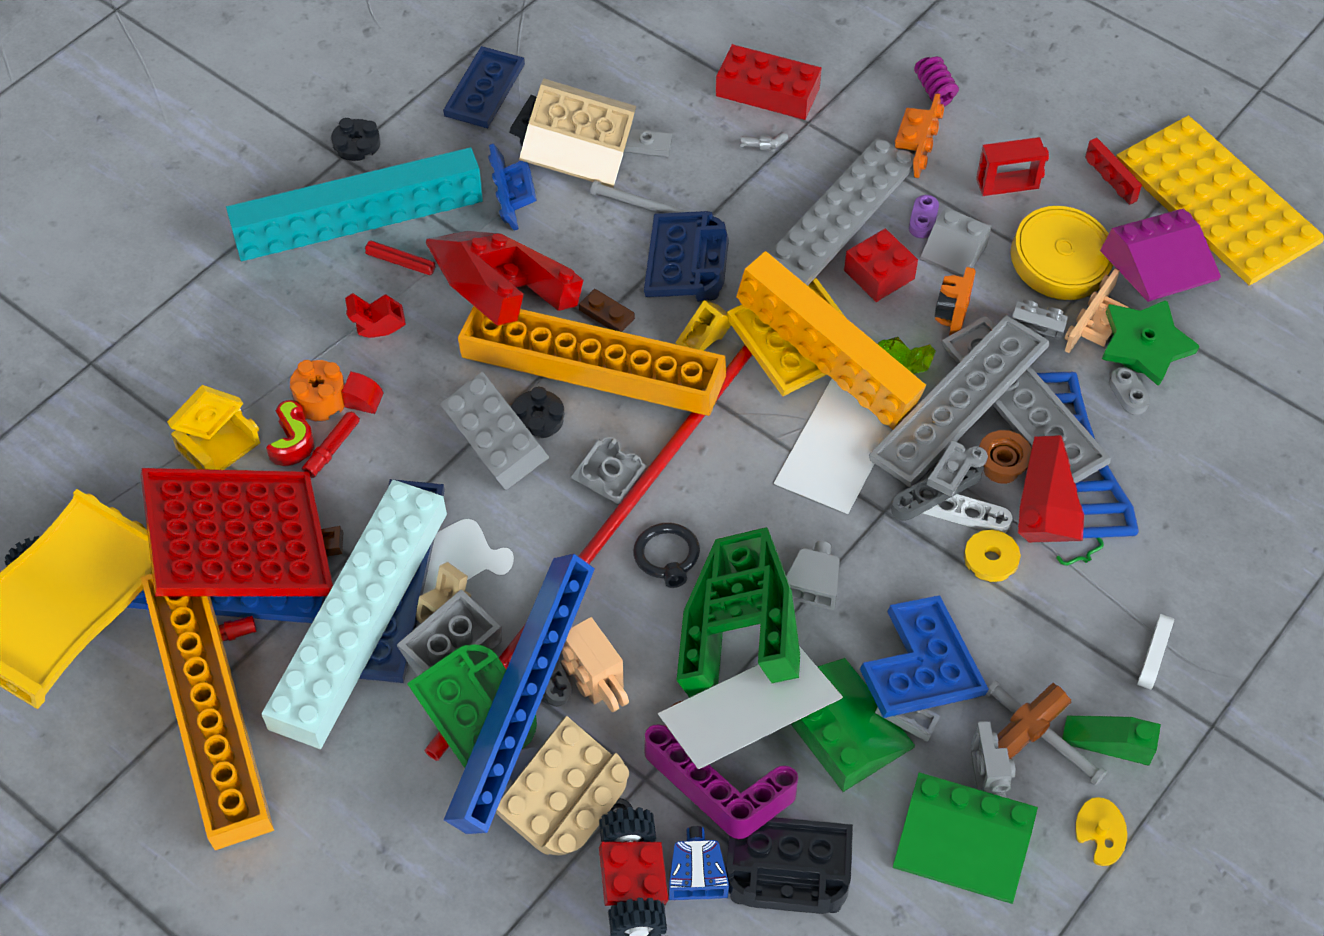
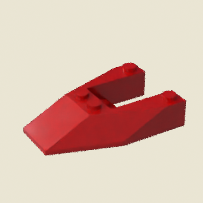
[426,231,584,326]

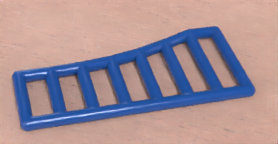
[1037,371,1139,539]

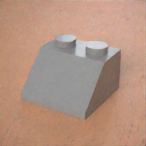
[920,207,991,277]

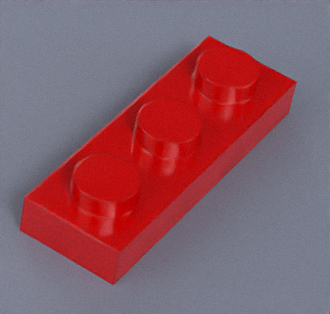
[1085,138,1142,205]

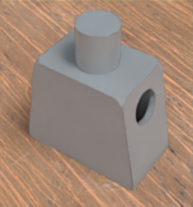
[786,541,840,610]

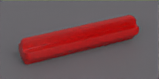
[365,240,436,276]

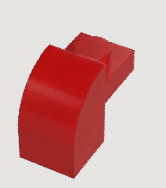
[345,293,406,338]

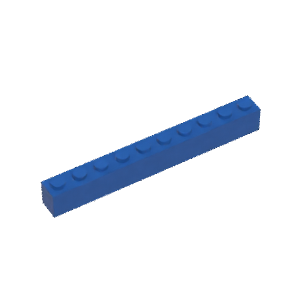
[444,554,595,834]

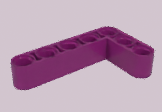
[644,724,798,839]

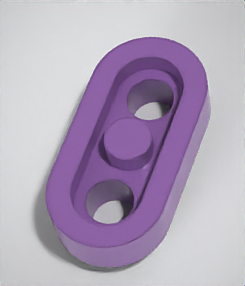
[909,195,939,238]

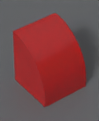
[342,371,384,414]

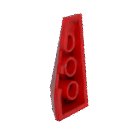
[1018,435,1084,542]

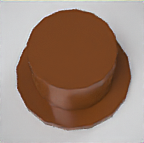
[979,430,1032,484]

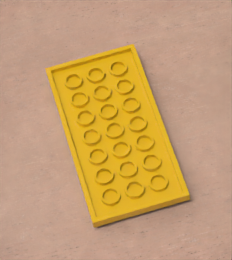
[1116,115,1324,286]

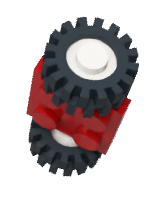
[599,807,668,936]

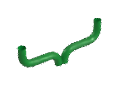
[1056,538,1104,566]

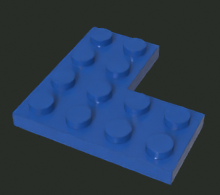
[860,595,989,718]

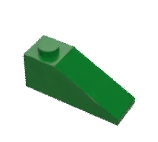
[1062,715,1161,766]

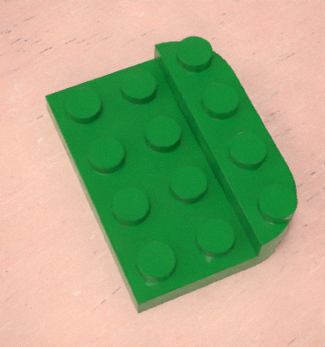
[407,645,537,768]

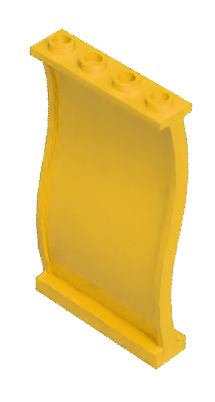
[0,489,152,709]

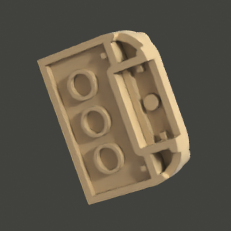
[496,716,629,855]

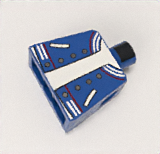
[669,826,729,900]

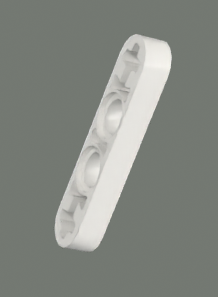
[907,484,1012,533]

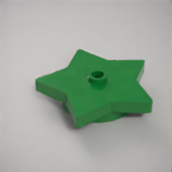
[1102,300,1199,385]

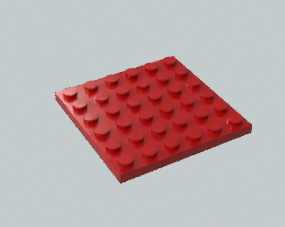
[141,468,333,596]

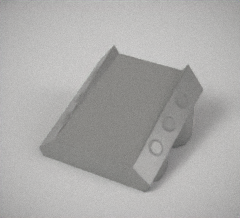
[570,437,647,504]

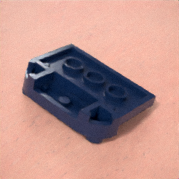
[644,211,729,302]

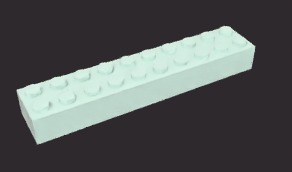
[262,480,447,749]

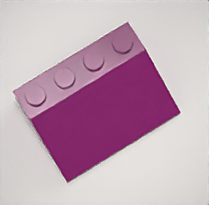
[1100,208,1221,302]

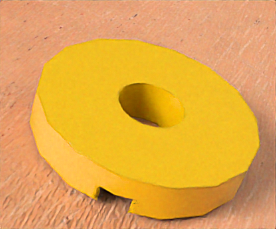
[964,530,1021,582]

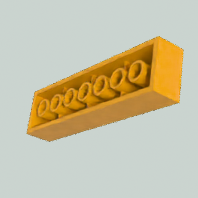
[736,251,926,430]

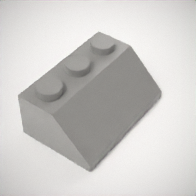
[397,589,502,676]

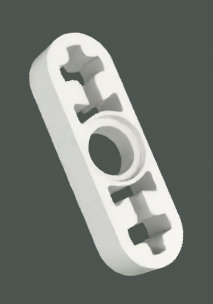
[1137,614,1174,690]

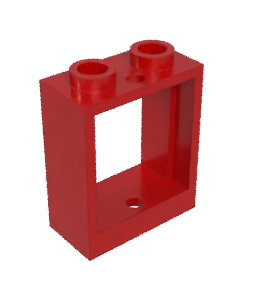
[976,137,1049,196]

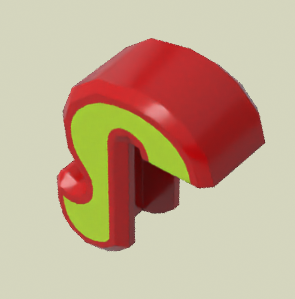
[266,400,314,466]

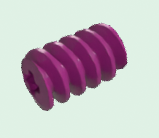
[914,56,959,107]

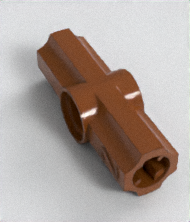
[997,683,1072,759]

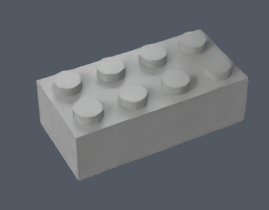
[440,371,549,490]

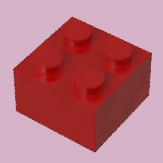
[844,228,918,302]

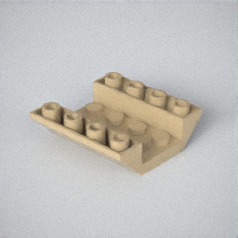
[519,79,636,188]

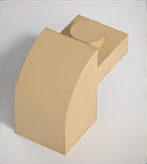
[417,562,471,623]

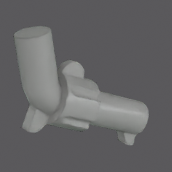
[740,132,788,152]

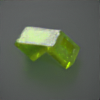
[878,336,936,374]

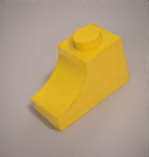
[675,300,731,351]

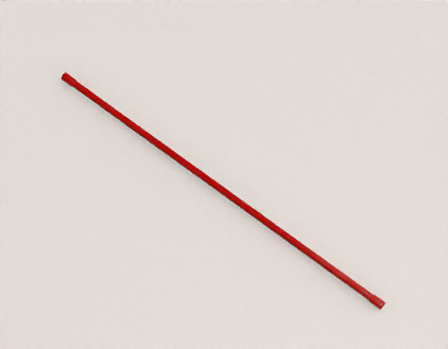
[424,344,752,761]

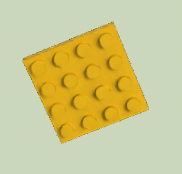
[726,278,845,397]

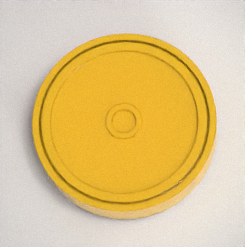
[1011,206,1113,300]

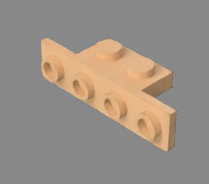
[1064,269,1129,353]

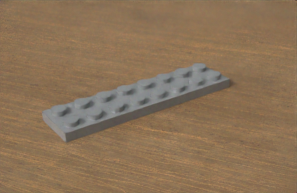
[869,315,1049,487]
[942,316,1111,483]

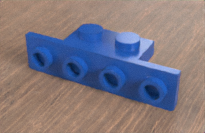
[488,143,537,231]

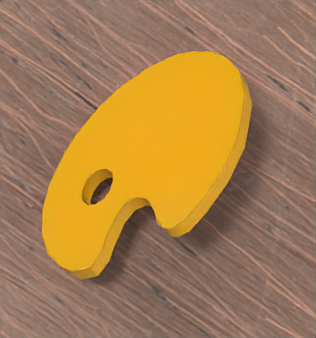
[1075,797,1127,866]

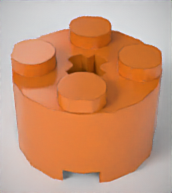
[290,360,345,421]

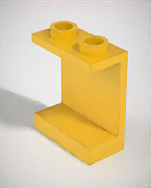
[171,409,260,470]

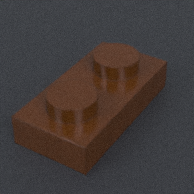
[579,288,635,332]

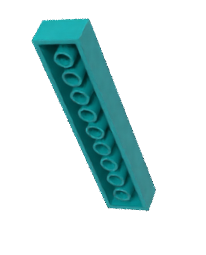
[226,147,483,261]

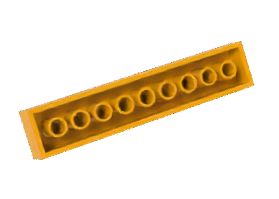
[458,306,726,416]
[141,574,274,850]

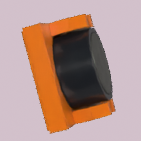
[935,267,976,336]

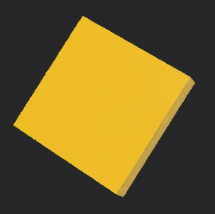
[167,385,243,440]

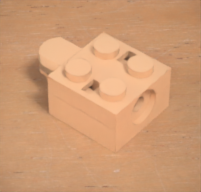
[561,617,629,712]

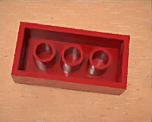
[716,44,822,120]

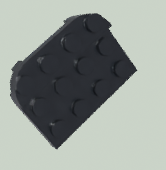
[726,817,853,914]

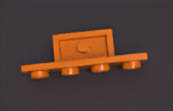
[895,94,944,178]

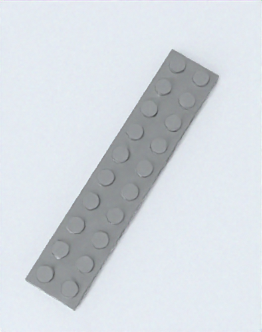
[769,138,915,286]

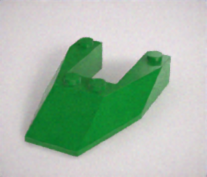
[676,527,800,698]

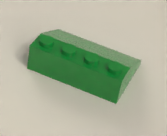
[791,658,915,792]
[893,772,1038,904]

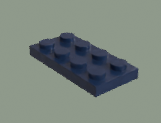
[443,46,525,129]

